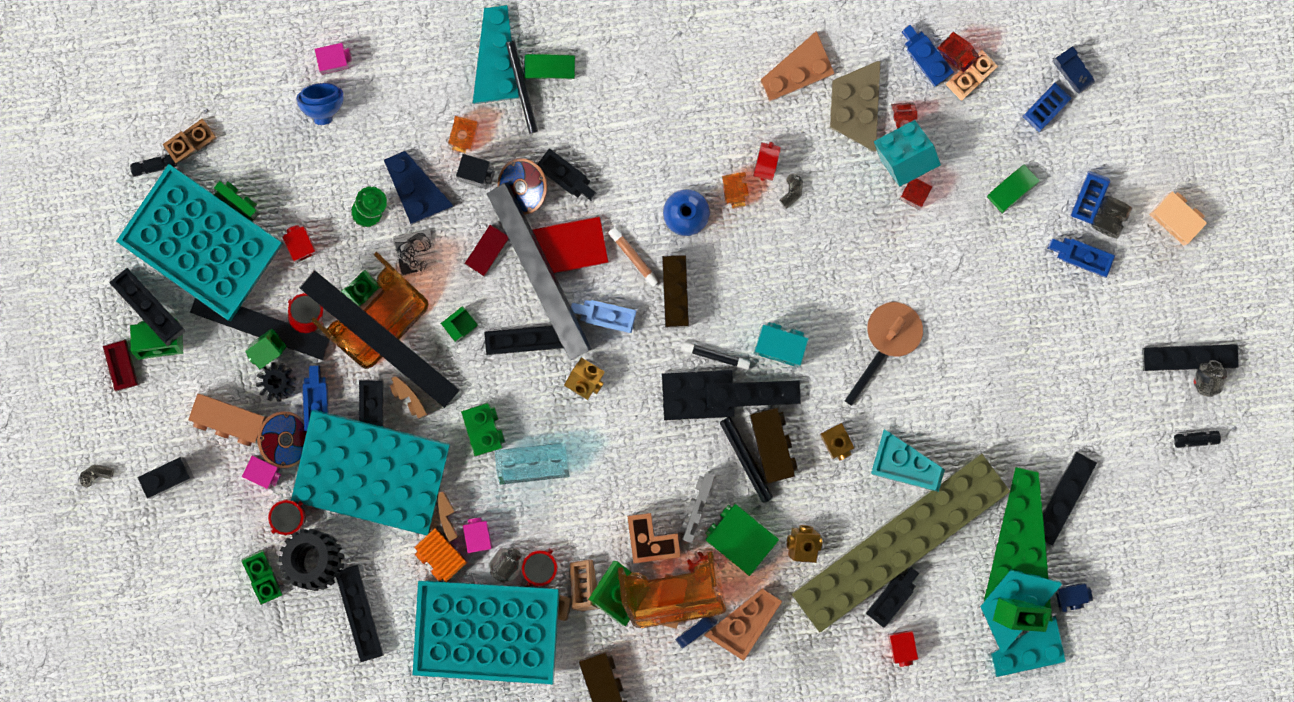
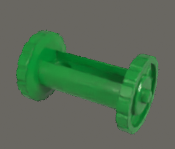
[351,186,387,228]

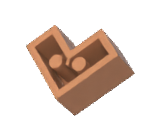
[627,513,681,563]

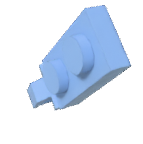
[571,300,637,333]

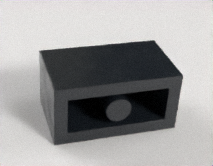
[456,154,495,189]
[137,457,195,499]

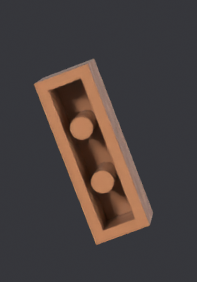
[188,393,267,447]

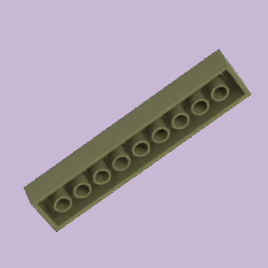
[790,453,1010,633]

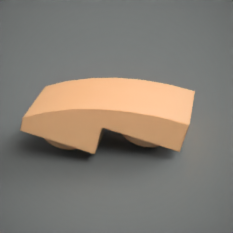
[946,50,998,101]

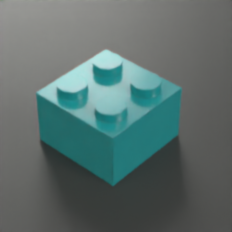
[873,120,941,187]
[753,322,809,368]

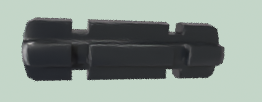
[130,155,177,177]
[1174,431,1221,448]

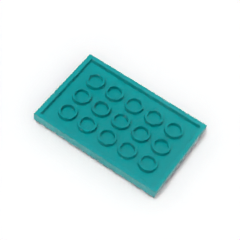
[116,164,284,321]
[291,410,450,536]
[412,580,559,685]

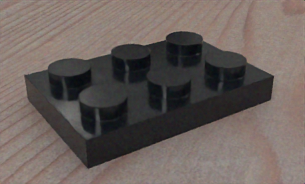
[662,370,735,421]

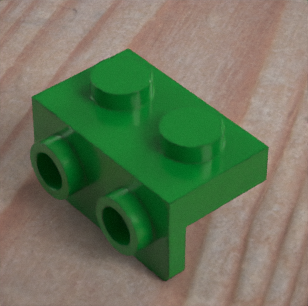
[214,181,260,222]

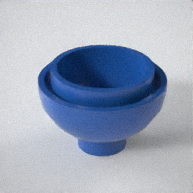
[296,83,344,125]
[663,189,710,236]

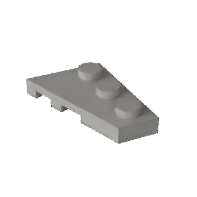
[680,473,715,543]

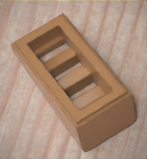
[570,559,599,611]

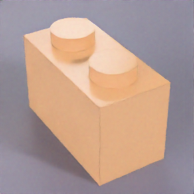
[1149,192,1207,246]

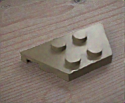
[830,61,880,152]

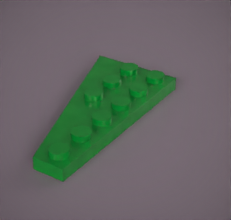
[984,467,1053,622]

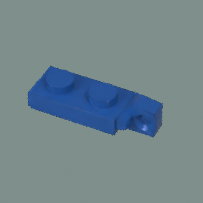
[902,25,954,87]
[1047,238,1115,278]
[303,365,329,431]

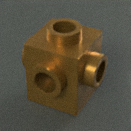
[564,357,605,400]
[787,525,822,563]

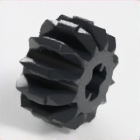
[256,362,297,402]

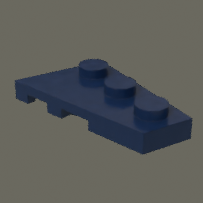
[384,151,454,225]

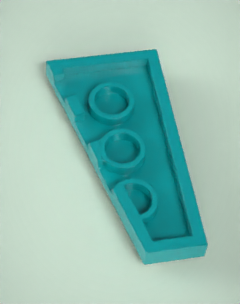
[472,5,519,104]

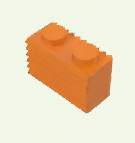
[414,528,468,582]

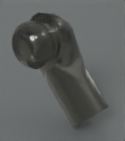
[779,173,803,209]
[79,464,114,487]

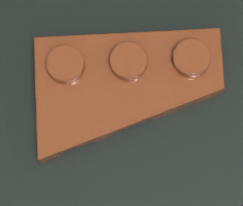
[761,31,835,102]
[704,588,782,661]

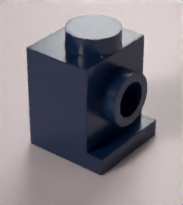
[1056,583,1093,612]

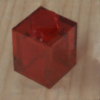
[937,32,980,73]
[899,178,932,210]

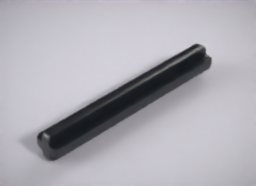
[720,417,773,503]

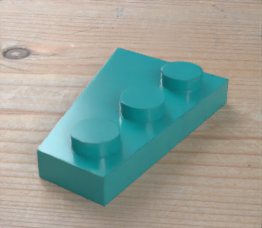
[871,429,945,492]
[990,615,1066,677]

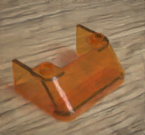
[311,251,429,369]
[618,551,726,628]

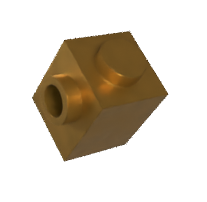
[820,423,854,461]

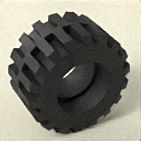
[278,529,345,591]

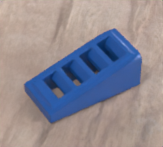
[1022,83,1072,132]
[1071,171,1110,225]

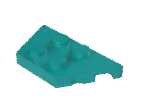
[980,569,1062,653]

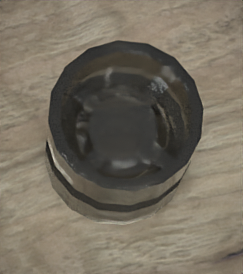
[1091,196,1133,239]

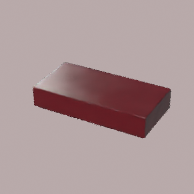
[464,225,509,277]
[103,340,139,392]

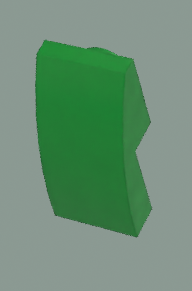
[524,54,575,80]
[987,164,1040,214]
[341,270,381,307]
[241,549,283,605]

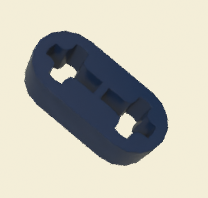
[675,613,717,649]

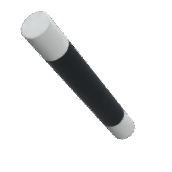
[681,341,751,370]

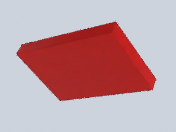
[532,217,609,274]

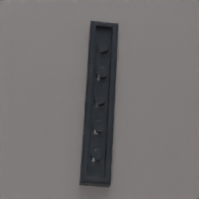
[190,298,331,360]

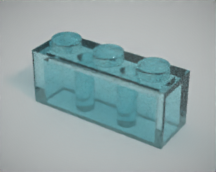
[495,442,570,485]

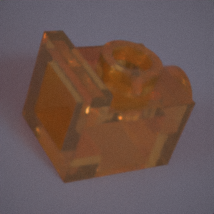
[448,116,479,154]
[721,172,749,209]

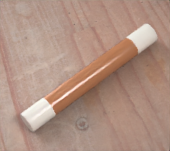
[608,227,660,287]

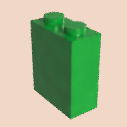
[705,504,779,576]

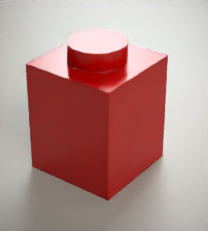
[282,225,318,263]
[888,630,918,667]

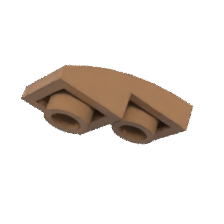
[162,119,217,164]
[390,377,428,419]

